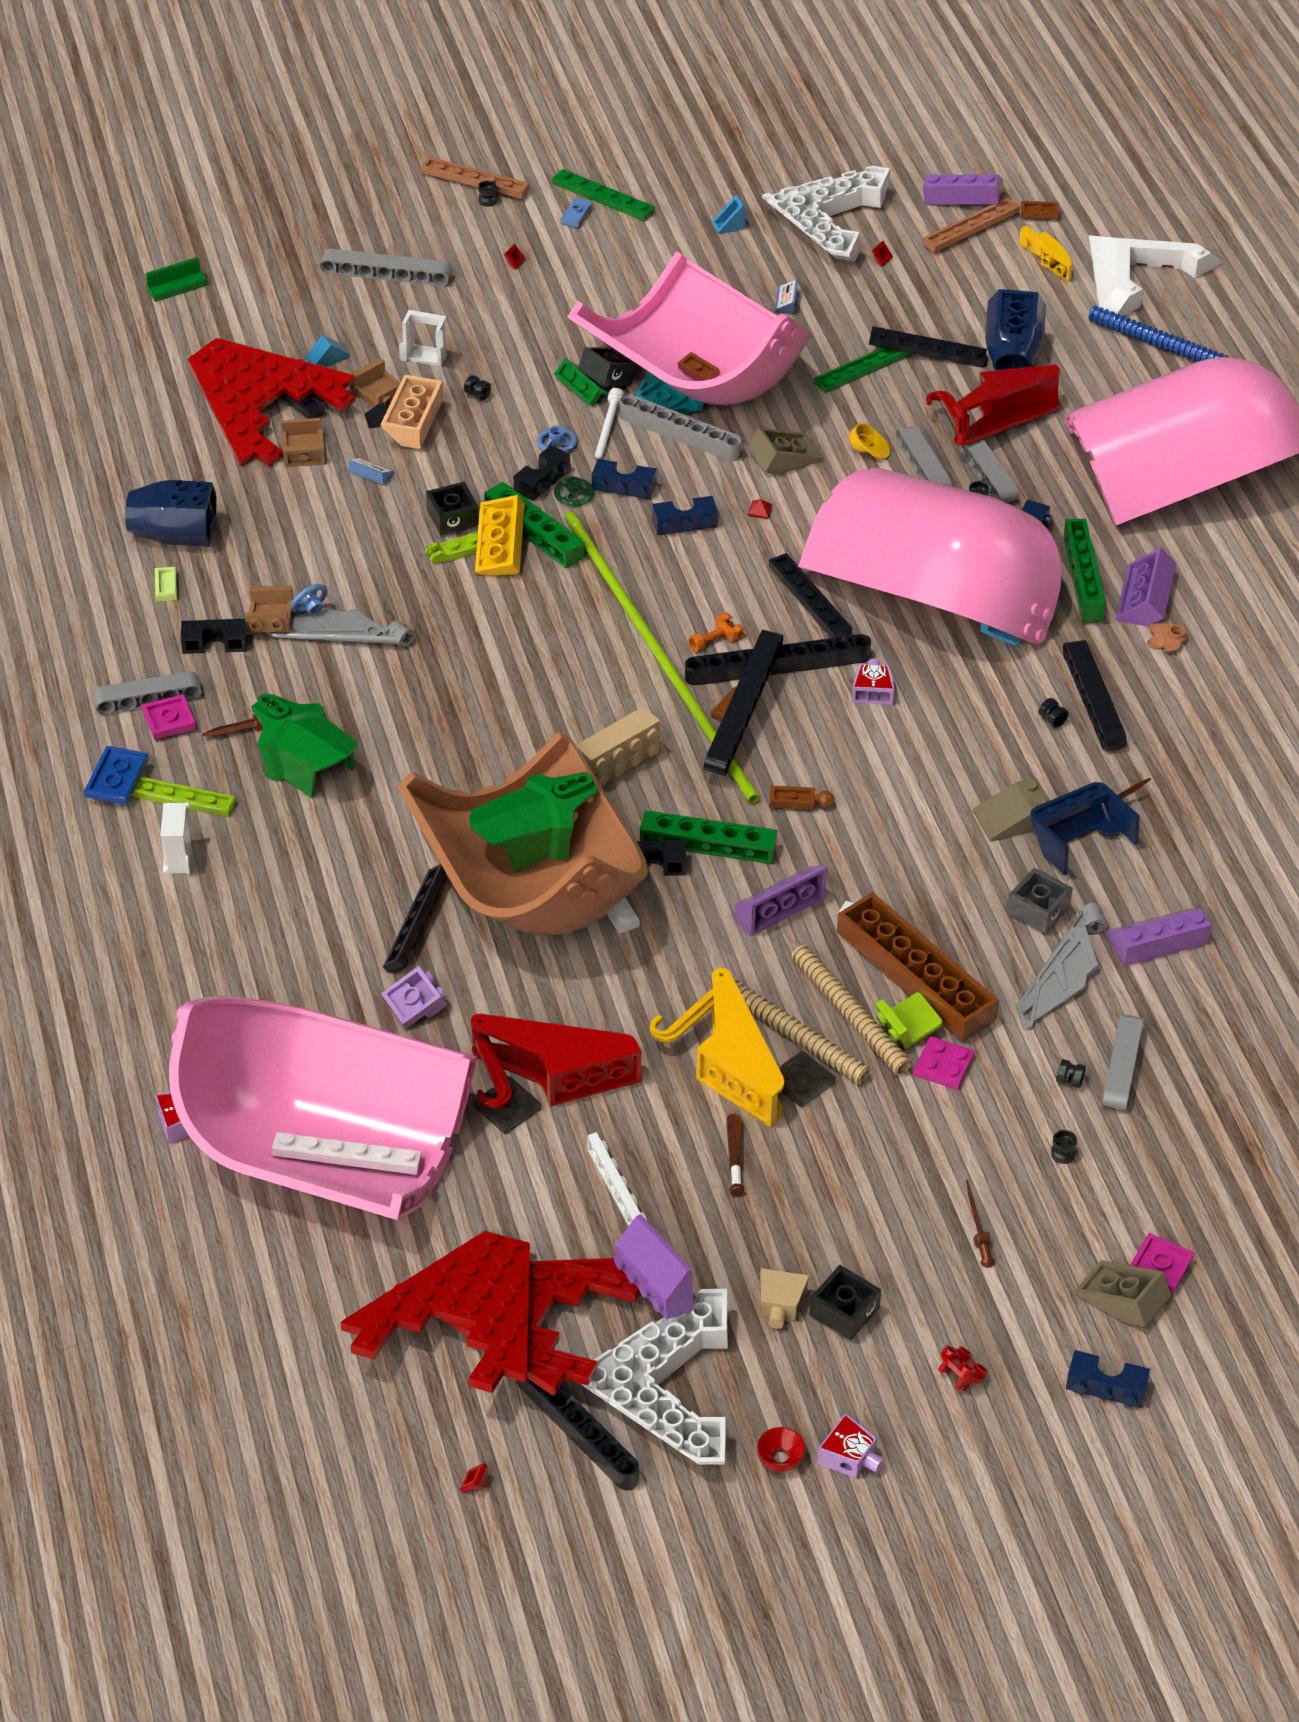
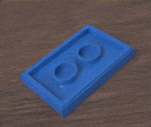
[84,746,149,805]

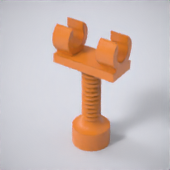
[688,612,746,652]

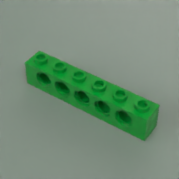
[484,482,585,569]
[1063,518,1105,622]
[640,810,778,864]

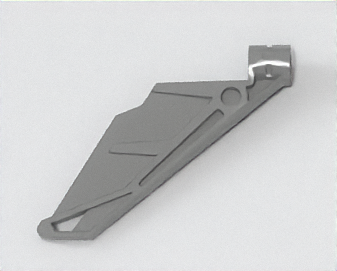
[266,609,415,647]
[1016,903,1107,1030]

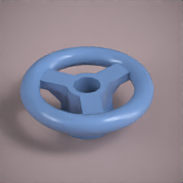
[537,426,577,453]
[291,584,328,615]

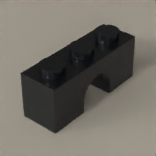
[513,445,571,501]
[181,619,247,654]
[636,840,686,876]

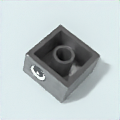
[1007,867,1073,933]

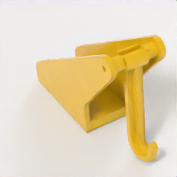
[650,968,784,1127]

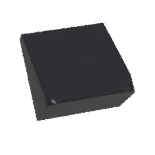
[364,402,387,428]

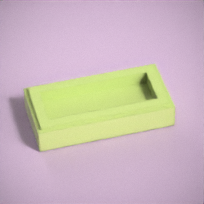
[155,567,177,602]

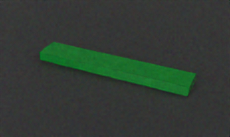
[814,348,913,393]

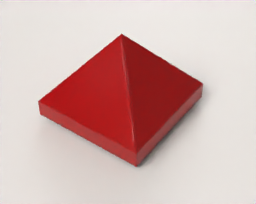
[871,241,893,266]
[504,244,525,269]
[748,499,772,519]
[460,1463,488,1493]

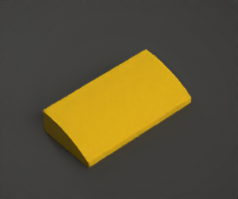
[475,495,525,575]

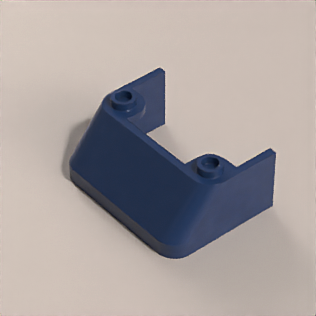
[1030,782,1140,875]

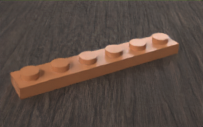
[421,157,529,199]
[922,197,1020,253]

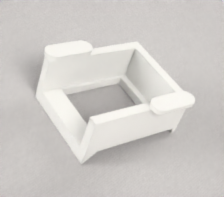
[399,310,447,367]
[160,802,191,875]

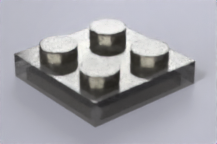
[778,1050,836,1108]
[473,1076,541,1135]

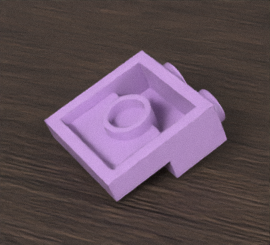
[381,966,447,1029]

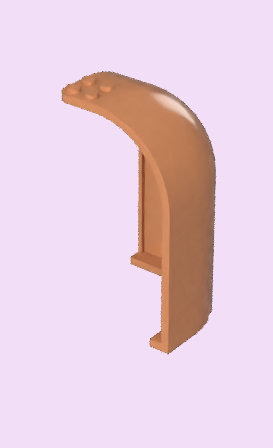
[397,732,648,935]

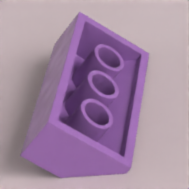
[923,174,1003,205]
[1115,547,1176,627]
[735,865,827,936]
[1105,908,1212,966]
[614,1214,693,1320]

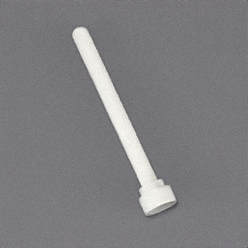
[595,388,625,459]

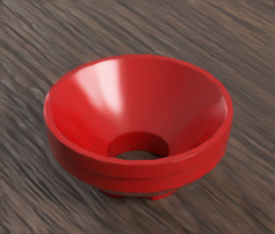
[757,1427,805,1472]

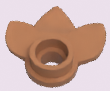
[1147,623,1187,652]

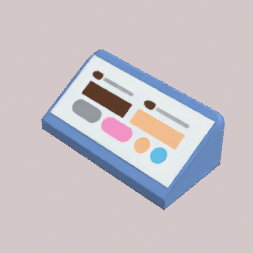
[775,280,798,314]
[348,458,394,485]

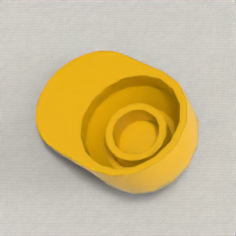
[849,423,890,459]

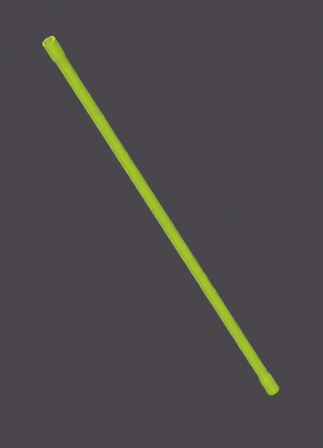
[564,511,760,804]

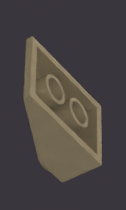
[748,427,823,473]
[973,777,1050,842]
[1075,1260,1171,1327]

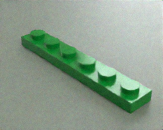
[552,169,655,221]

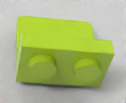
[875,992,943,1050]

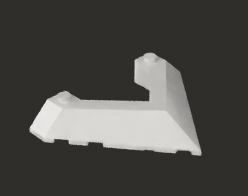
[762,166,890,262]
[1088,235,1222,316]
[579,1289,728,1465]

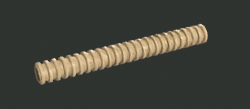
[791,944,912,1075]
[732,976,870,1085]

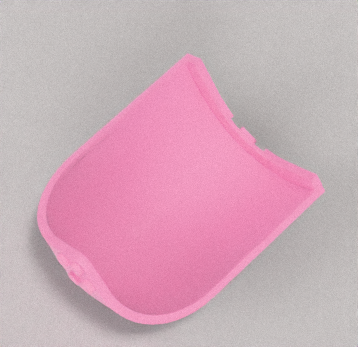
[567,251,812,405]
[1063,357,1299,526]
[798,468,1061,645]
[169,996,478,1220]

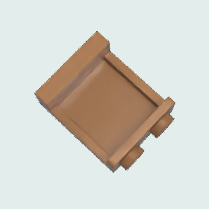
[350,358,401,409]
[281,418,325,467]
[245,585,294,633]

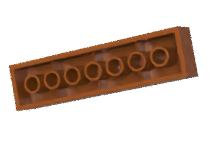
[837,892,999,1041]

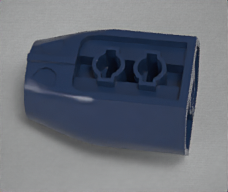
[985,289,1046,370]
[125,480,217,547]

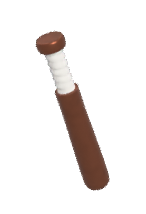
[726,1114,744,1197]

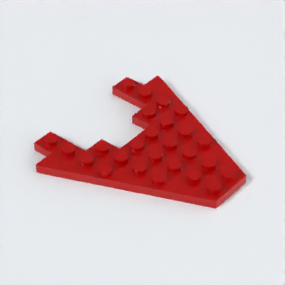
[188,338,355,467]
[340,1231,530,1393]
[443,1258,640,1395]

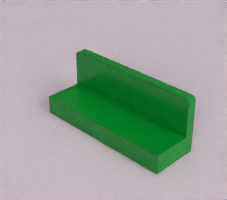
[145,257,208,302]
[554,358,609,406]

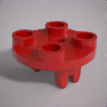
[938,1345,988,1391]

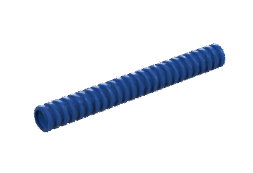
[1088,305,1229,362]

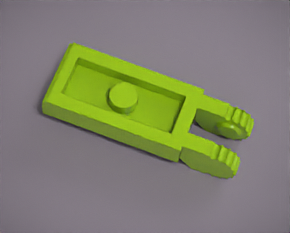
[425,532,478,564]

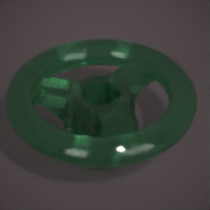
[554,476,594,506]

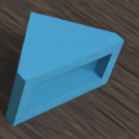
[711,195,746,234]
[306,334,350,367]

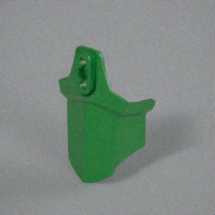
[251,693,358,798]
[469,772,598,872]

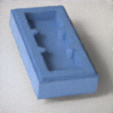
[561,198,592,228]

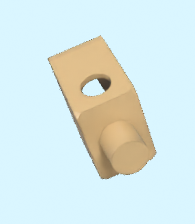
[760,1268,808,1329]

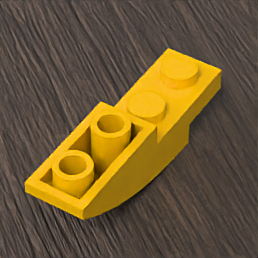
[1019,226,1072,282]

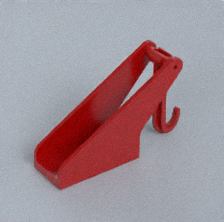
[926,364,1060,445]
[470,1013,641,1108]

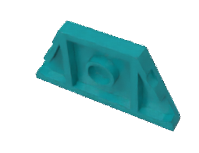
[635,371,704,414]

